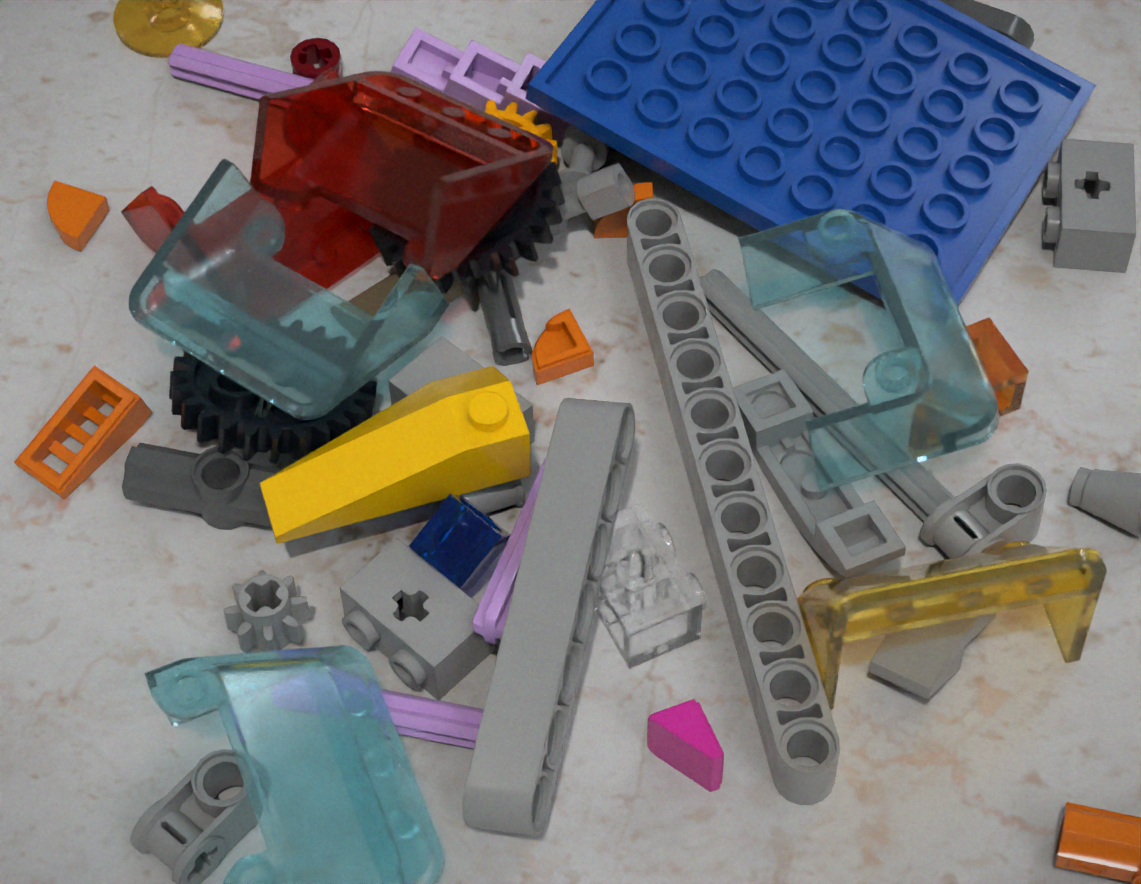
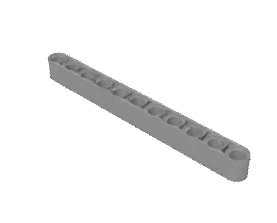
[627,198,840,805]

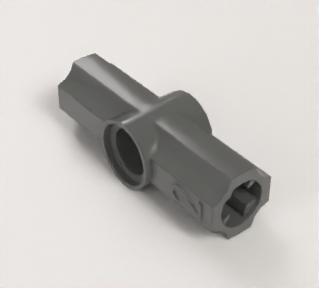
[122,443,283,530]

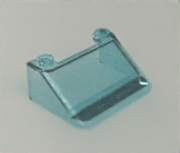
[129,159,449,420]
[144,645,445,884]

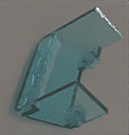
[738,209,999,492]

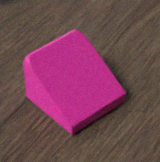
[647,699,724,792]

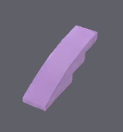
[388,27,571,142]

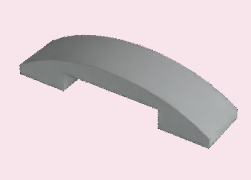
[733,369,906,578]

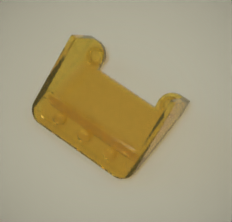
[797,541,1107,710]

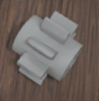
[223,570,310,657]

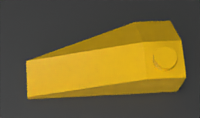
[260,366,531,544]

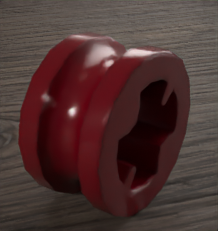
[290,38,343,86]

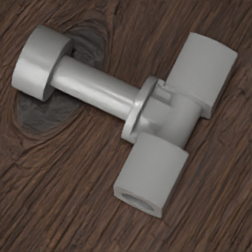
[549,125,635,236]

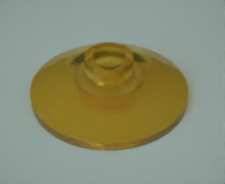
[113,0,224,58]

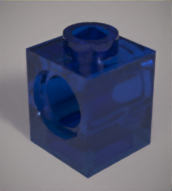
[408,494,511,589]

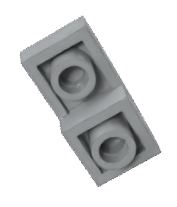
[868,570,1000,699]

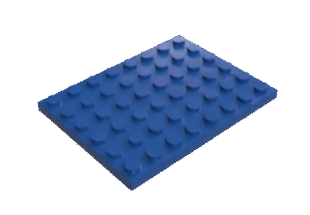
[525,0,1096,333]

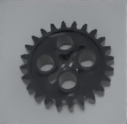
[367,120,565,294]
[169,321,377,464]

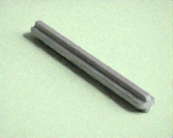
[700,269,954,521]

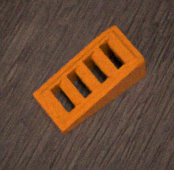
[14,365,152,499]

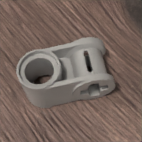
[920,463,1047,583]
[130,749,265,884]

